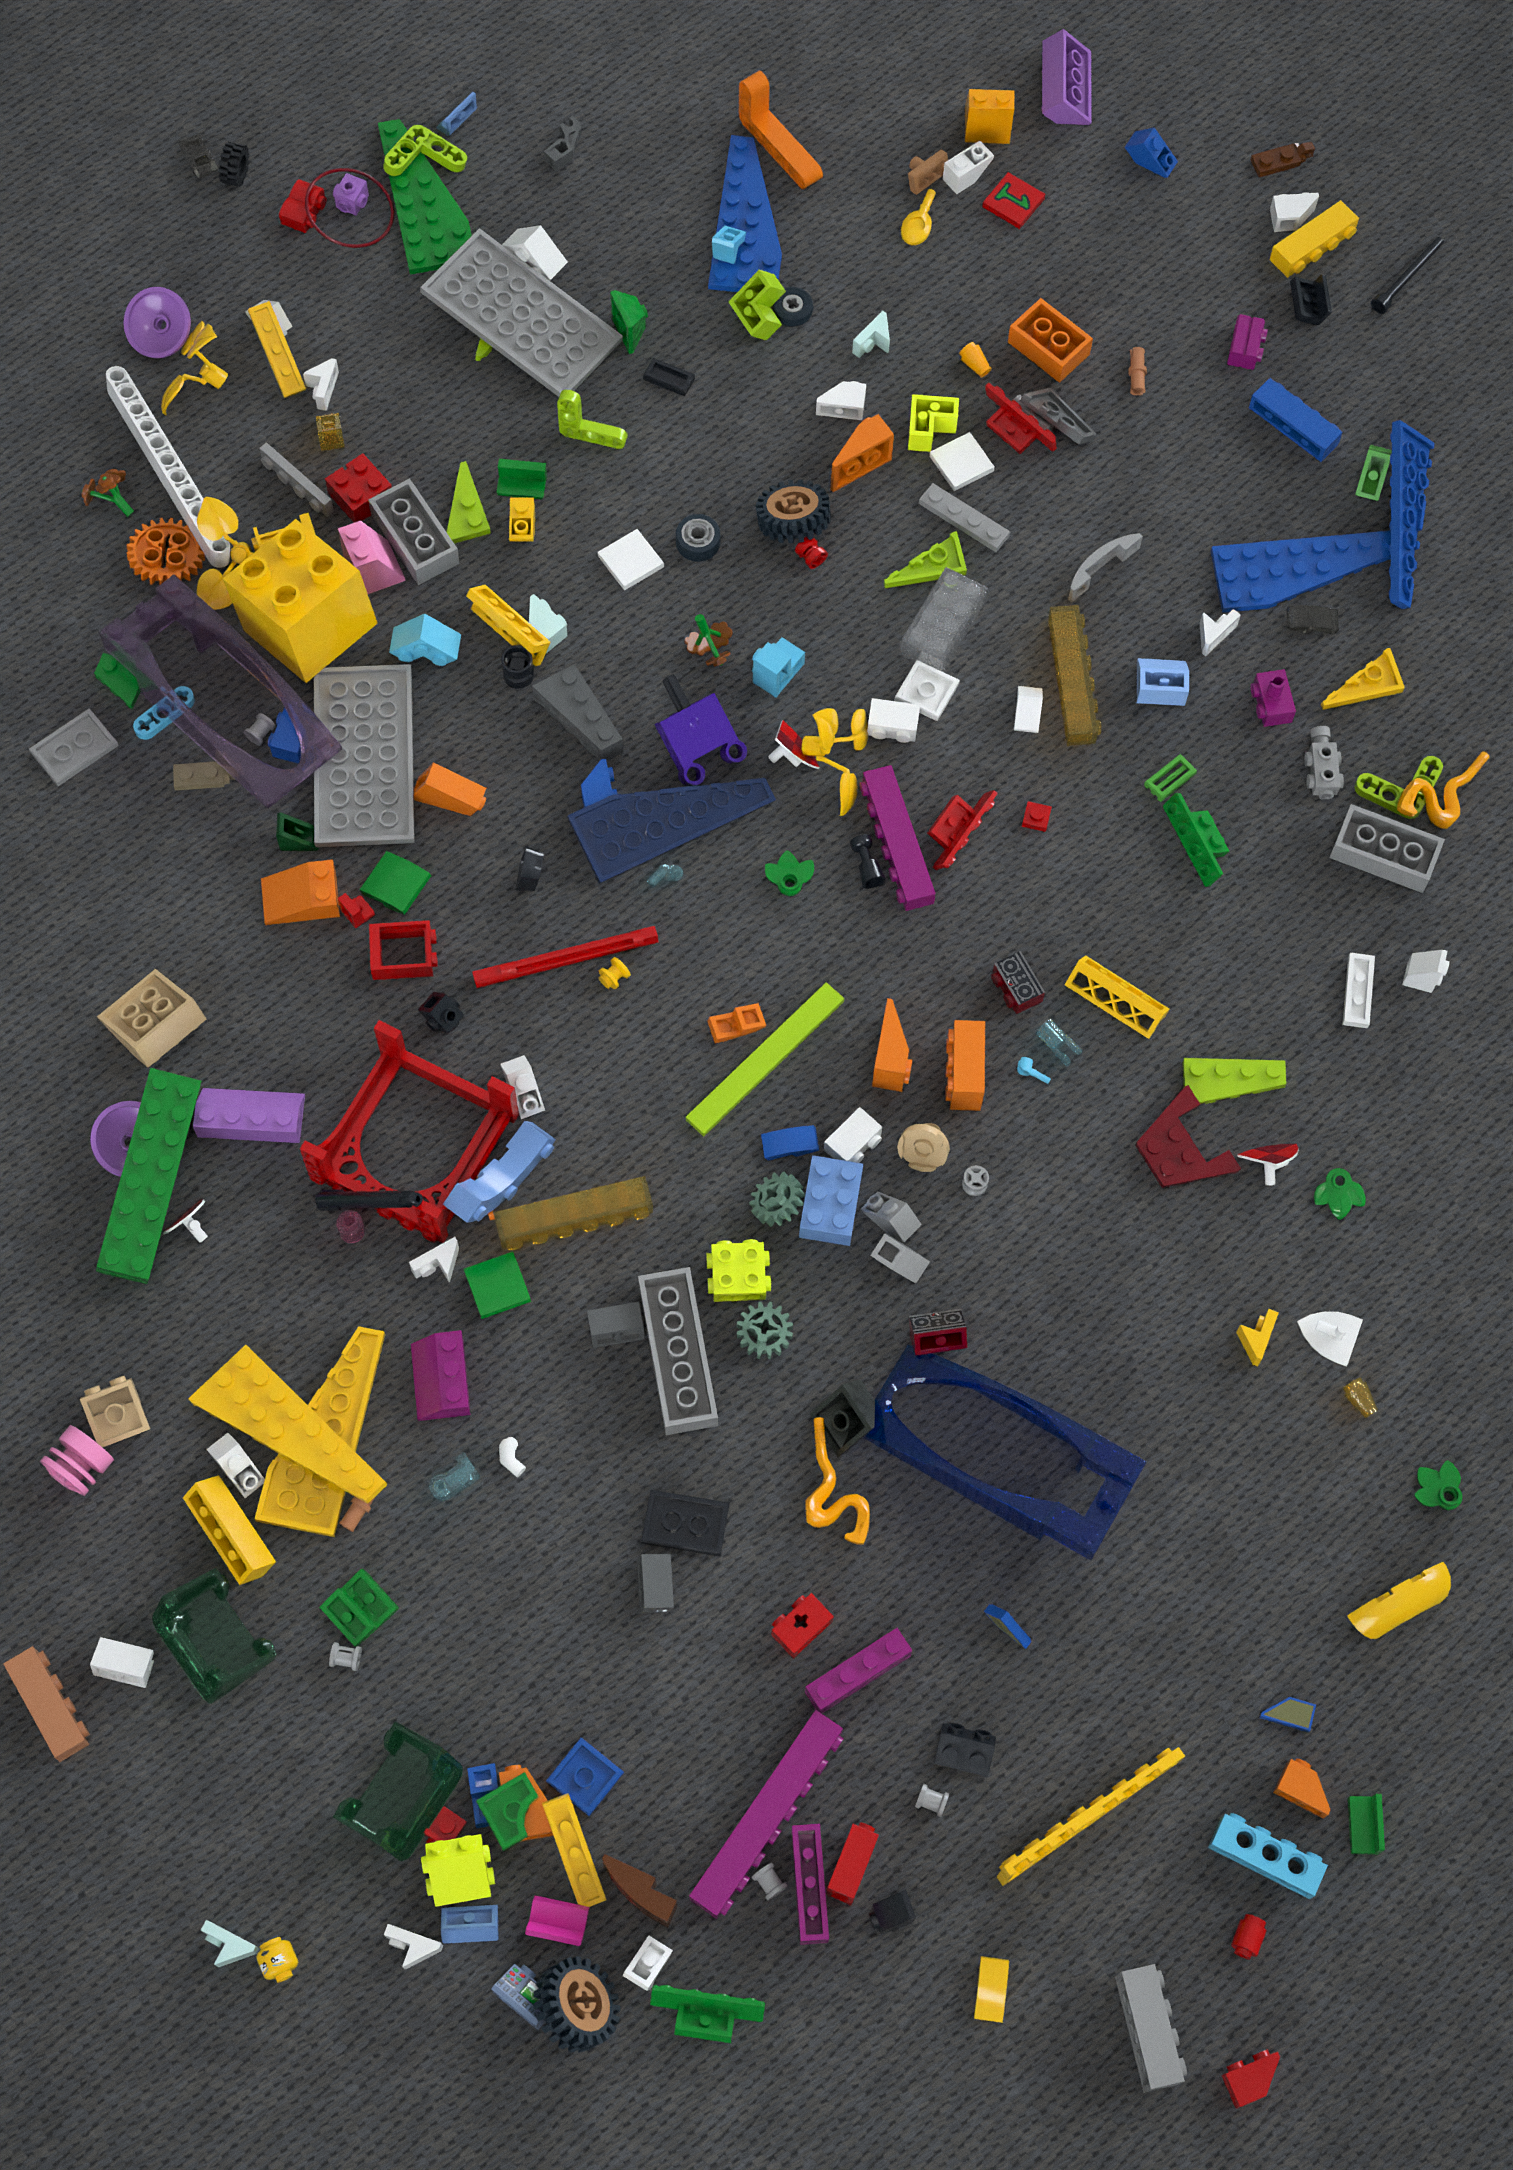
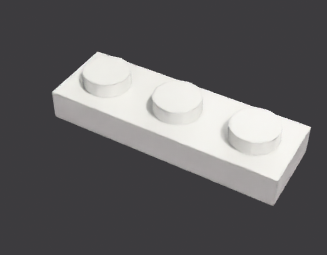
[1342,953,1375,1028]

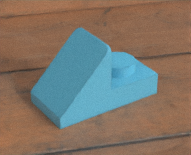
[712,226,746,264]

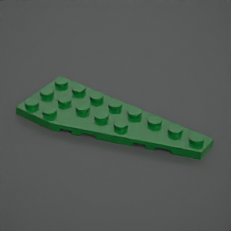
[378,119,472,275]

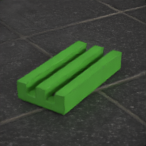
[1144,754,1197,802]

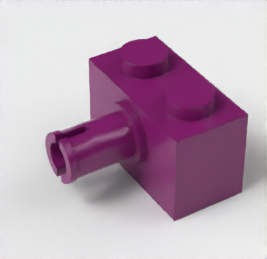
[1251,669,1296,727]

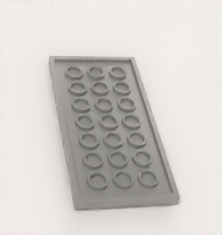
[420,228,623,397]
[314,664,415,847]

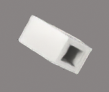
[943,141,994,194]
[1270,193,1319,232]
[1402,950,1449,993]
[500,1055,545,1119]
[207,1433,265,1498]

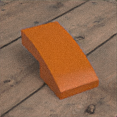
[707,1003,766,1043]

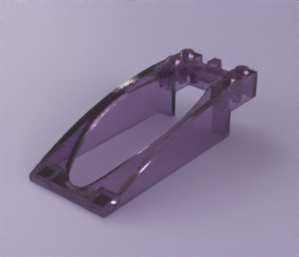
[99,575,342,809]

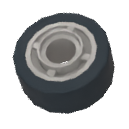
[676,514,720,562]

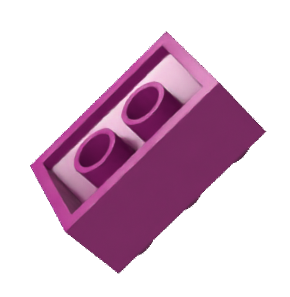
[411,1330,471,1421]

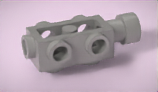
[1304,726,1344,799]

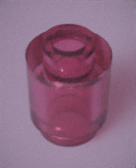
[336,1210,365,1243]

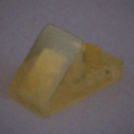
[316,413,345,451]

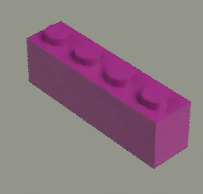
[805,1628,912,1714]
[791,1824,829,1945]

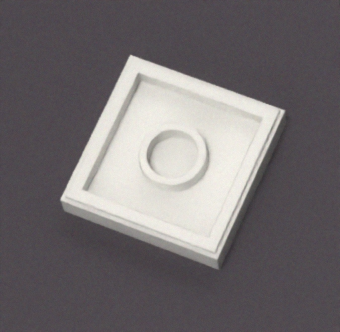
[930,432,994,491]
[598,529,664,591]
[894,660,960,721]

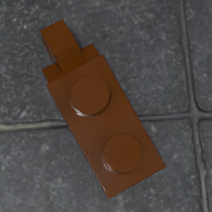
[1250,142,1315,177]

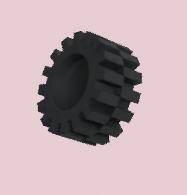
[218,141,250,187]

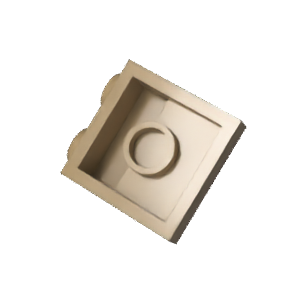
[80,1376,150,1448]

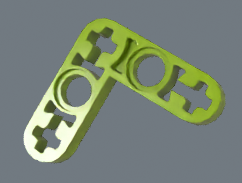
[383,125,467,176]
[557,389,628,449]
[1355,756,1443,819]

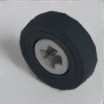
[772,287,813,327]

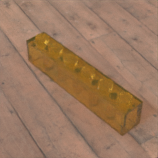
[1048,605,1101,746]
[493,1176,653,1250]

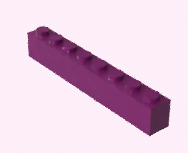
[689,1710,844,1919]

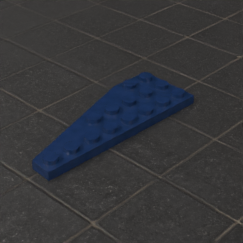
[567,778,776,884]

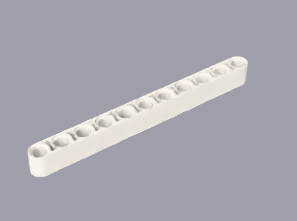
[106,366,230,568]

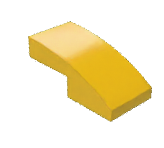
[974,1956,1009,2023]

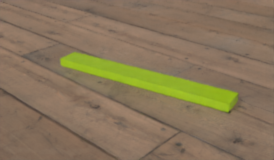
[686,982,844,1136]

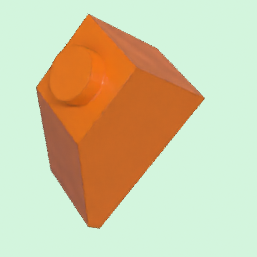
[1273,1759,1330,1819]

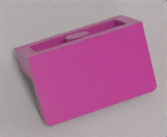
[525,1896,590,1946]

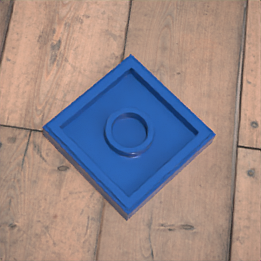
[546,1738,624,1817]

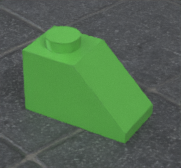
[1355,445,1392,501]

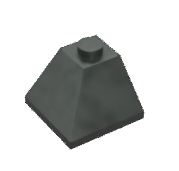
[810,1379,875,1457]

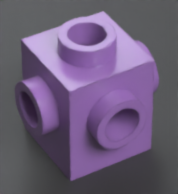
[333,173,369,215]

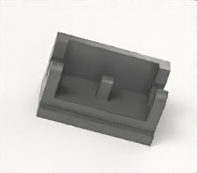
[587,1302,645,1348]
[637,1554,674,1614]

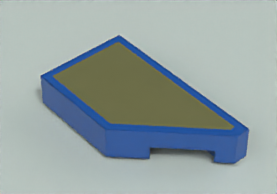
[984,1604,1032,1649]
[1259,1697,1316,1733]

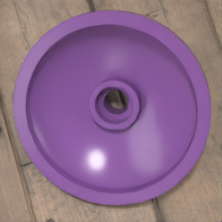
[124,287,191,358]
[90,1101,141,1177]

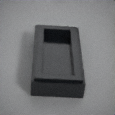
[643,358,695,397]

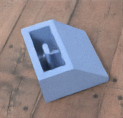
[1137,658,1189,706]

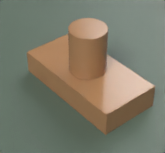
[908,150,948,195]

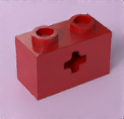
[771,1593,834,1659]

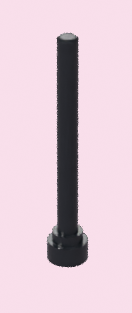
[1371,237,1444,314]

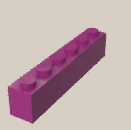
[859,765,936,911]

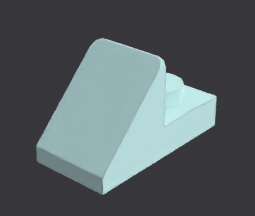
[852,311,890,358]
[201,1920,259,1967]

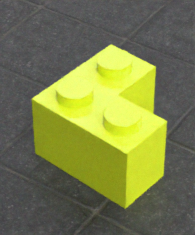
[908,395,959,452]

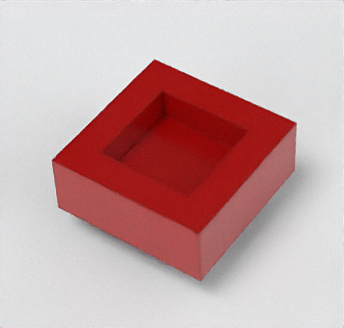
[1022,801,1052,832]

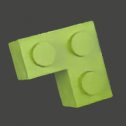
[729,270,786,340]

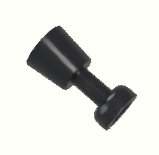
[850,834,886,889]

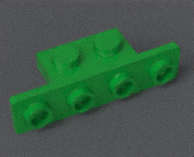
[1163,793,1229,887]
[650,1985,765,2043]

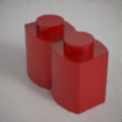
[279,179,327,233]

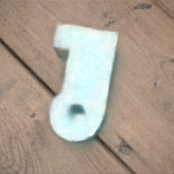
[429,1452,481,1501]

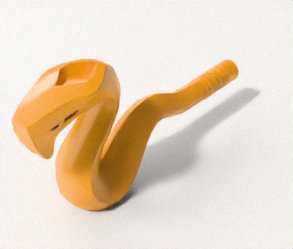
[1397,752,1489,829]
[805,1417,870,1545]

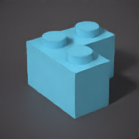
[389,614,461,666]
[752,637,805,697]

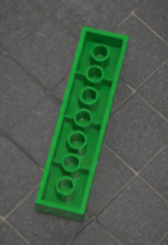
[96,1068,201,1284]

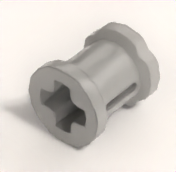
[243,713,276,746]
[329,1642,362,1671]
[915,1783,950,1817]
[752,1863,788,1901]

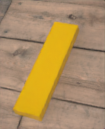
[248,301,306,398]
[542,1793,606,1907]

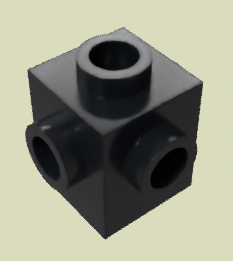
[418,991,464,1033]

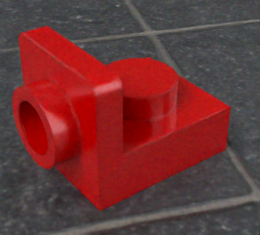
[338,893,375,928]
[423,1806,467,1844]

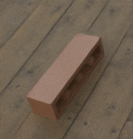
[4,1646,90,1762]

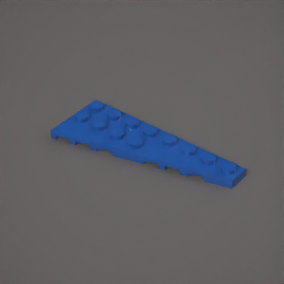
[1389,420,1434,609]

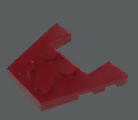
[1135,1085,1241,1188]

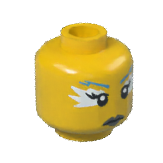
[256,1937,298,1983]

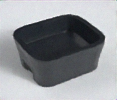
[515,846,544,891]

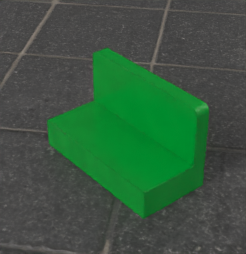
[497,459,547,499]
[1348,1794,1385,1854]

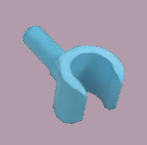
[1017,1057,1051,1084]

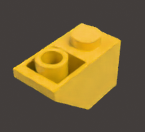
[509,498,535,541]

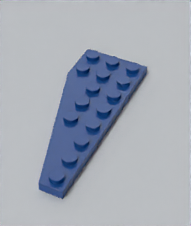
[708,135,782,292]
[1211,531,1391,613]

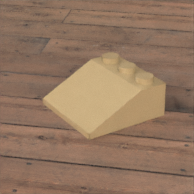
[97,969,206,1067]

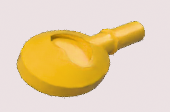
[901,189,936,245]

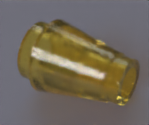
[1342,1377,1378,1418]

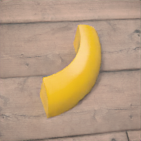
[1347,1562,1451,1639]

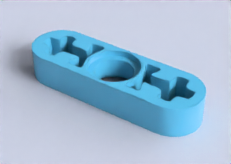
[133,686,195,740]

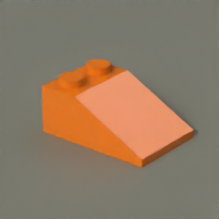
[830,414,894,492]
[261,860,340,925]
[872,998,913,1092]

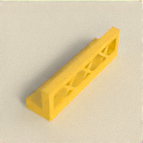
[466,585,551,666]
[1065,956,1170,1039]

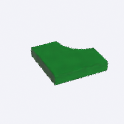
[476,1772,539,1851]

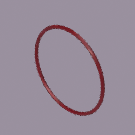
[305,168,394,248]

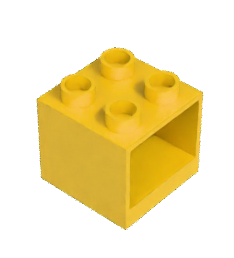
[223,519,378,683]

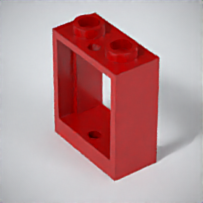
[369,920,438,980]
[826,1822,879,1906]

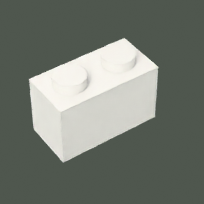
[867,698,920,743]
[824,1107,882,1163]

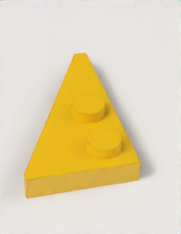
[1321,648,1405,710]

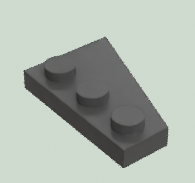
[1020,388,1097,444]

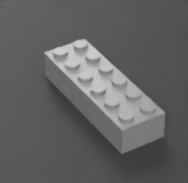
[638,1267,718,1435]

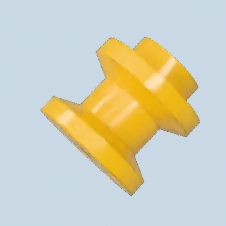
[599,957,631,989]

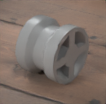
[962,1165,989,1196]

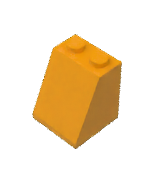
[965,89,1014,144]

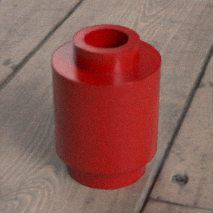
[1231,1914,1267,1960]

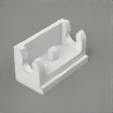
[90,1637,154,1688]

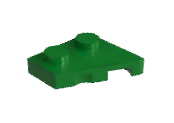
[94,653,150,709]

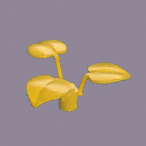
[161,321,228,415]
[197,497,270,611]
[802,708,868,816]

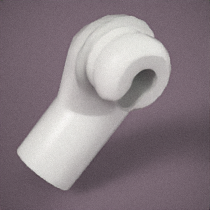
[499,1437,526,1477]

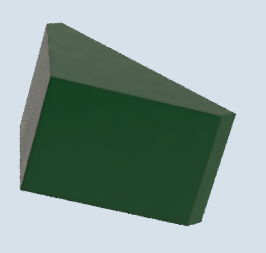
[276,812,319,851]

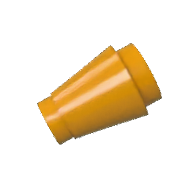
[959,342,992,378]

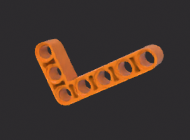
[739,71,823,189]

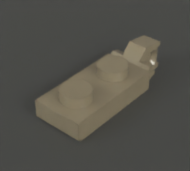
[173,761,243,790]

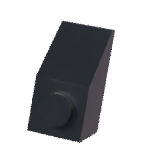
[868,1890,916,1935]

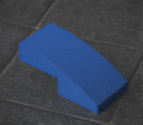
[761,1125,819,1161]
[467,1763,499,1829]

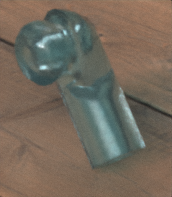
[646,864,684,888]

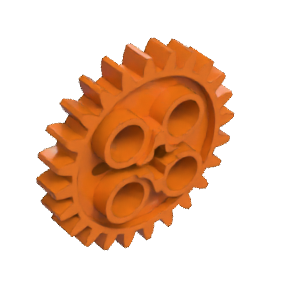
[127,518,205,587]

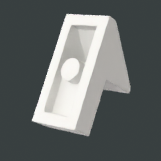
[303,359,339,411]
[1200,609,1241,656]
[409,1237,459,1282]
[384,1924,443,1969]
[623,1936,673,1991]

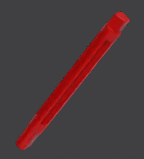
[472,926,658,988]

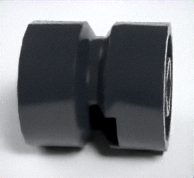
[501,645,534,689]

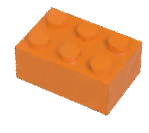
[1008,298,1093,383]
[945,1020,985,1111]

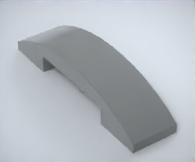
[1068,533,1143,603]

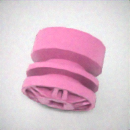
[40,1425,114,1496]

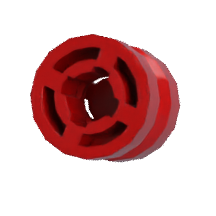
[795,537,828,569]

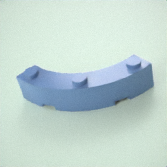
[443,1121,556,1223]

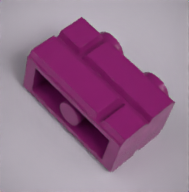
[1227,314,1268,370]

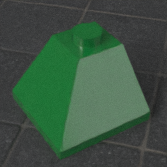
[610,290,648,355]

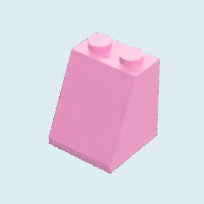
[338,521,406,594]

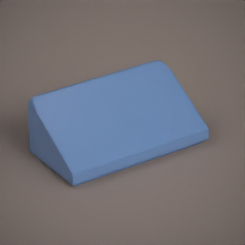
[436,92,477,136]
[441,1905,499,1943]

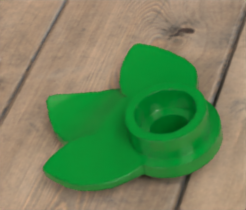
[765,850,814,896]
[1314,1168,1366,1220]
[1414,1460,1462,1510]

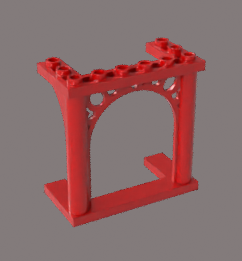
[300,1020,519,1243]

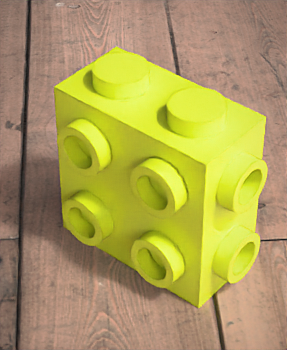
[706,1239,771,1302]
[421,1834,495,1907]

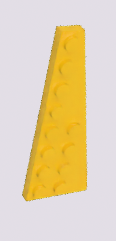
[188,1345,387,1504]
[997,1747,1185,1886]

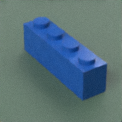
[1249,378,1343,462]

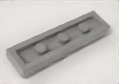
[260,442,334,517]
[919,483,1010,552]

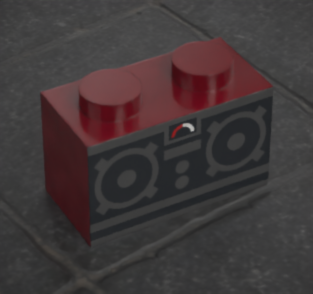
[991,951,1045,1014]
[909,1309,968,1355]

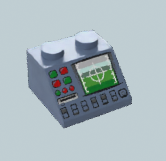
[491,1964,545,2030]

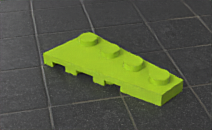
[1183,1058,1286,1104]

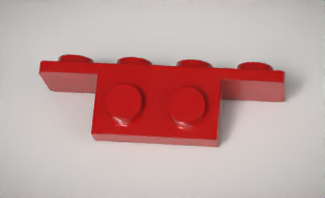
[985,382,1057,454]
[927,790,998,870]

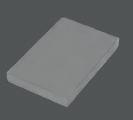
[29,708,119,786]

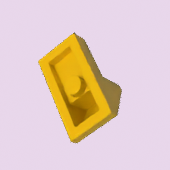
[1237,1309,1279,1366]

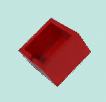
[325,453,392,523]

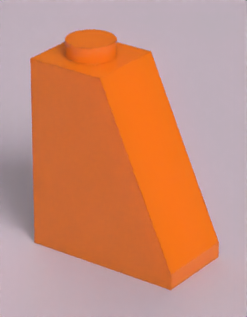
[413,762,486,816]
[499,1765,553,1842]

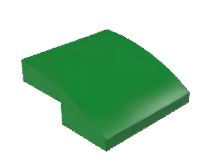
[360,851,431,915]
[464,1252,531,1319]
[319,1569,399,1647]

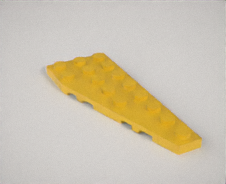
[255,1326,385,1537]

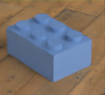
[799,1155,863,1246]

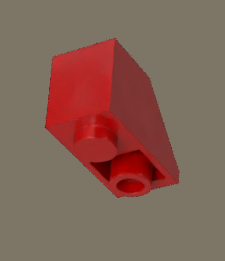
[1221,2049,1280,2109]

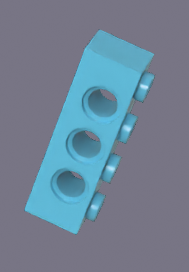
[1208,1813,1328,1899]

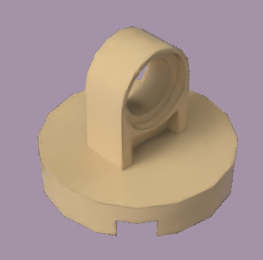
[897,1123,950,1172]

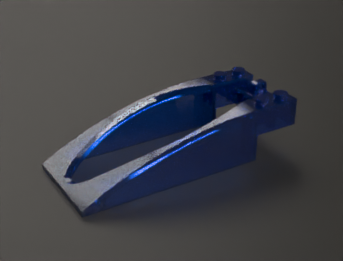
[863,1345,1146,1560]

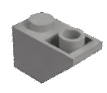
[861,1191,922,1242]
[870,1233,930,1283]

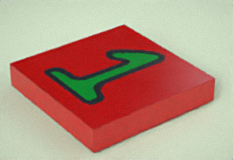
[982,172,1046,229]

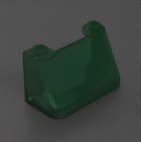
[152,1568,277,1704]
[333,1721,463,1861]

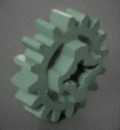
[749,1172,805,1227]
[736,1302,793,1359]

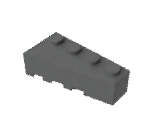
[532,664,623,761]

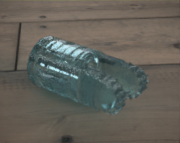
[1036,1018,1083,1067]

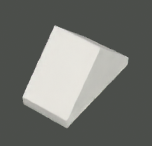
[1014,686,1043,733]

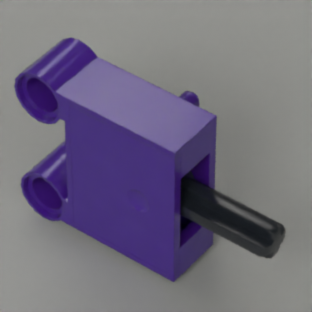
[654,674,747,786]

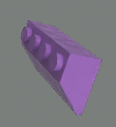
[1042,29,1091,125]
[193,1088,305,1143]

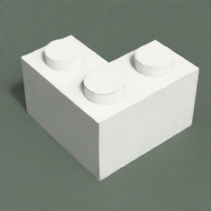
[502,225,567,280]

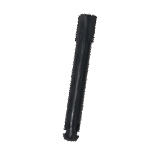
[315,1189,423,1211]

